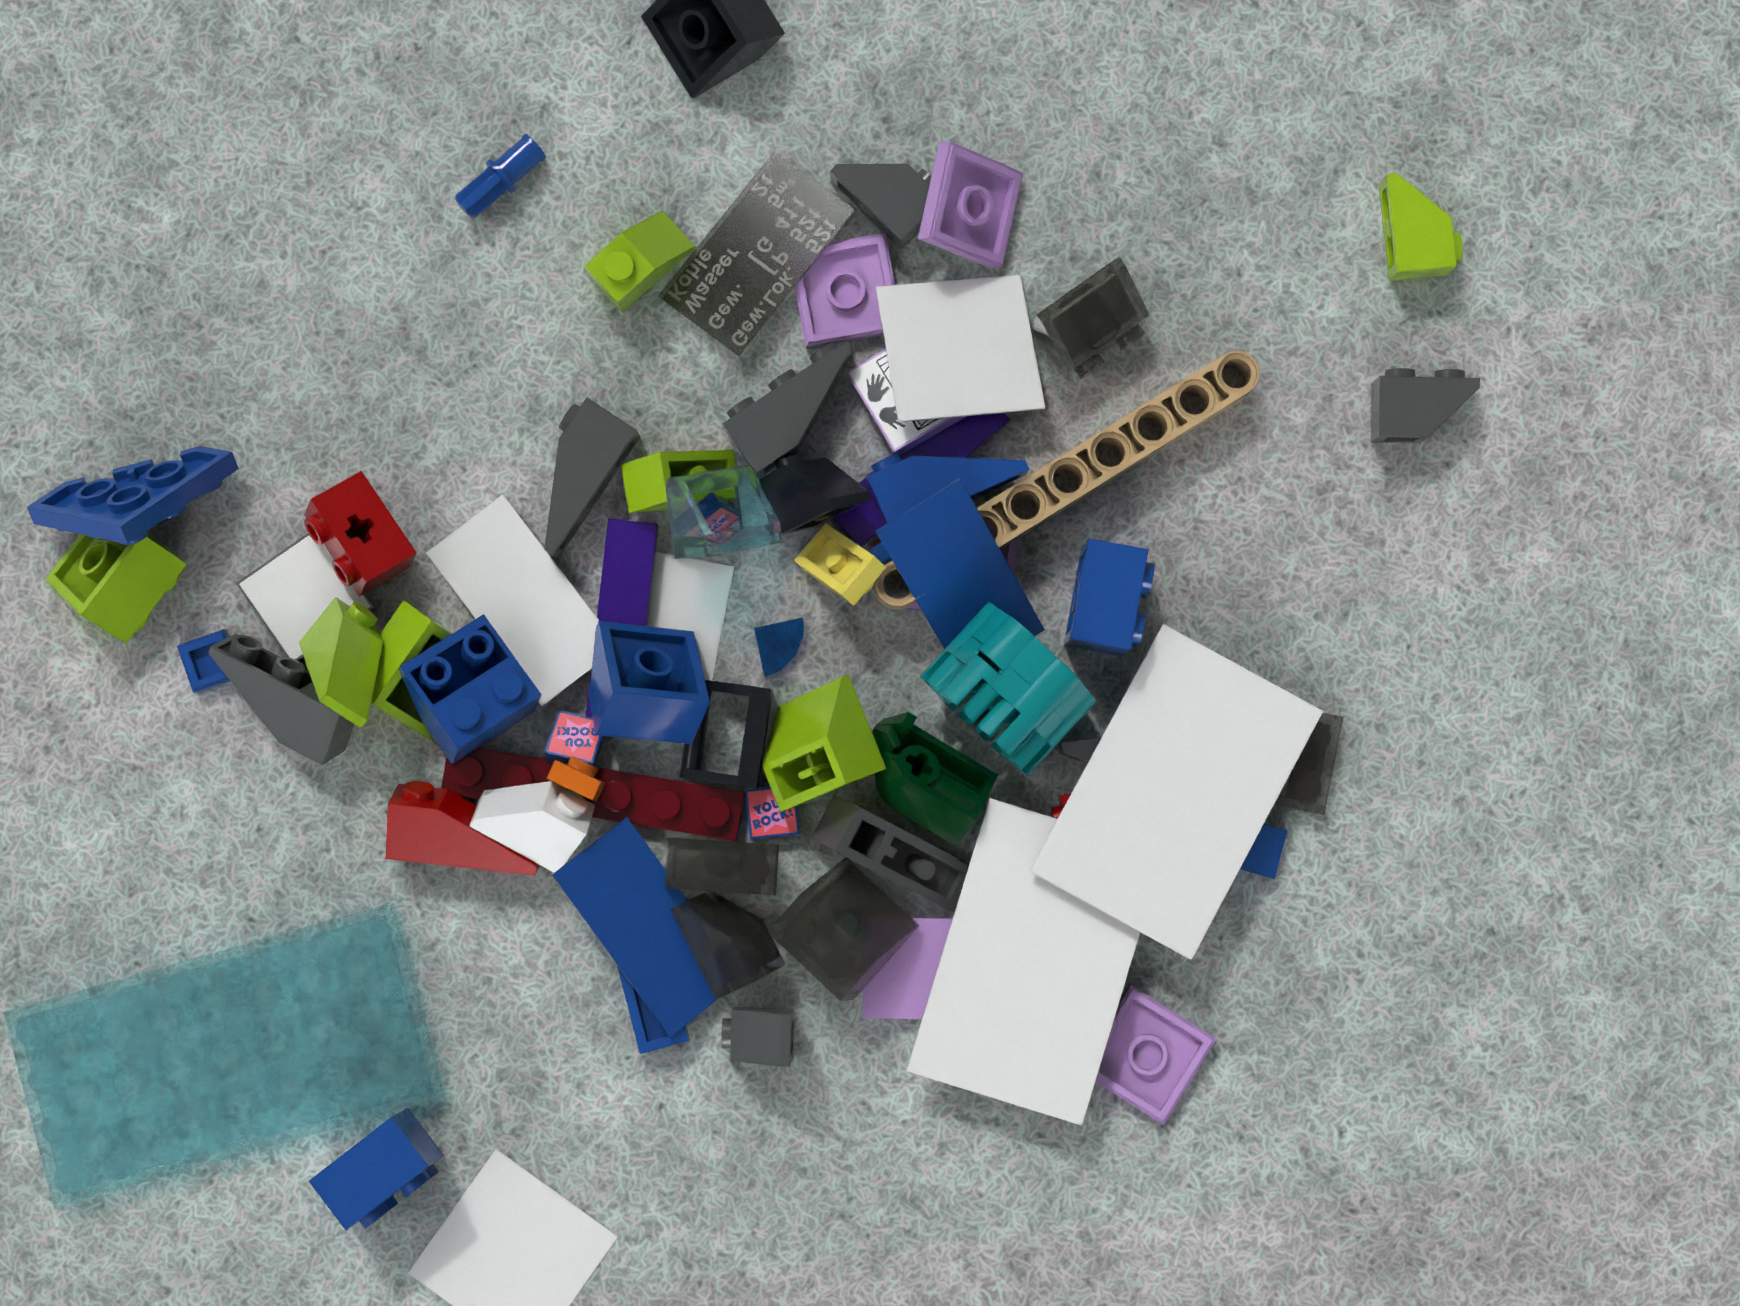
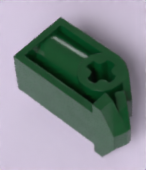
[872,712,998,846]

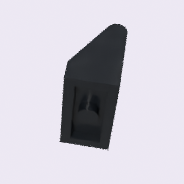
[679,680,773,789]

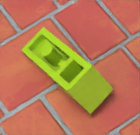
[299,597,383,728]

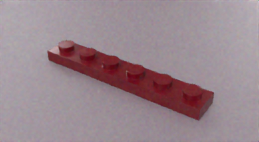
[441,748,745,841]

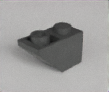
[1371,368,1480,443]

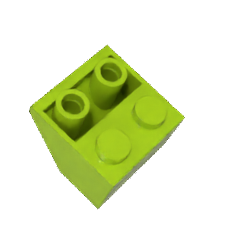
[762,674,886,812]

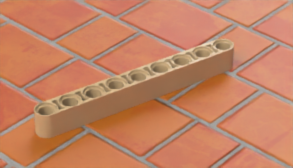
[874,351,1259,611]

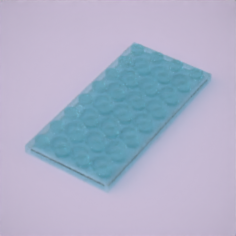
[3,903,446,1208]

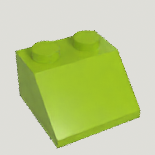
[45,533,187,644]
[371,600,453,745]

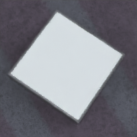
[236,533,377,662]

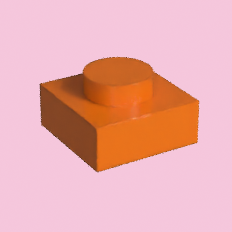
[546,756,606,801]

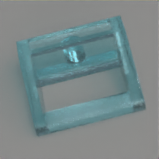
[666,465,783,559]

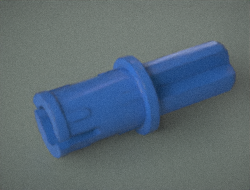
[455,134,546,218]

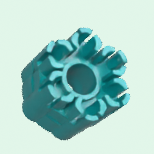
[920,602,1097,776]

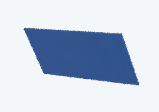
[875,478,1045,649]
[552,817,743,1038]

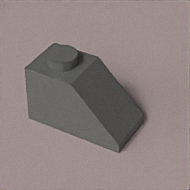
[830,163,932,250]
[721,1007,794,1067]

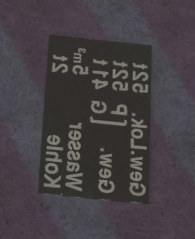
[658,152,856,356]

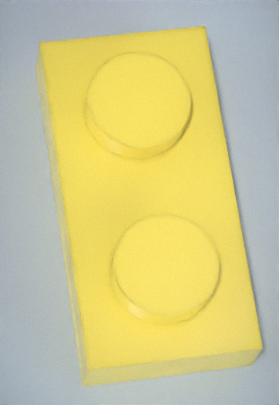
[794,523,886,606]

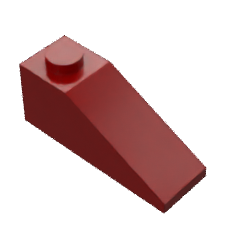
[385,781,540,876]

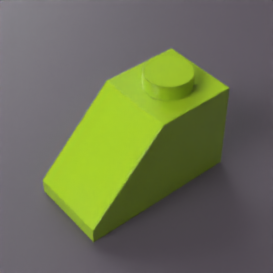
[1378,173,1463,281]
[584,210,696,313]
[621,450,742,514]

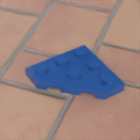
[27,446,239,545]

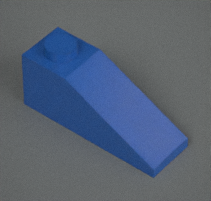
[866,454,1030,524]

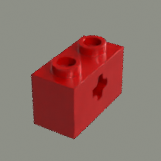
[304,471,417,597]

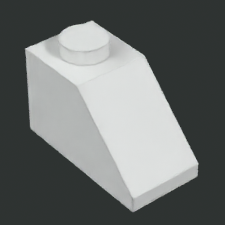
[469,781,595,873]

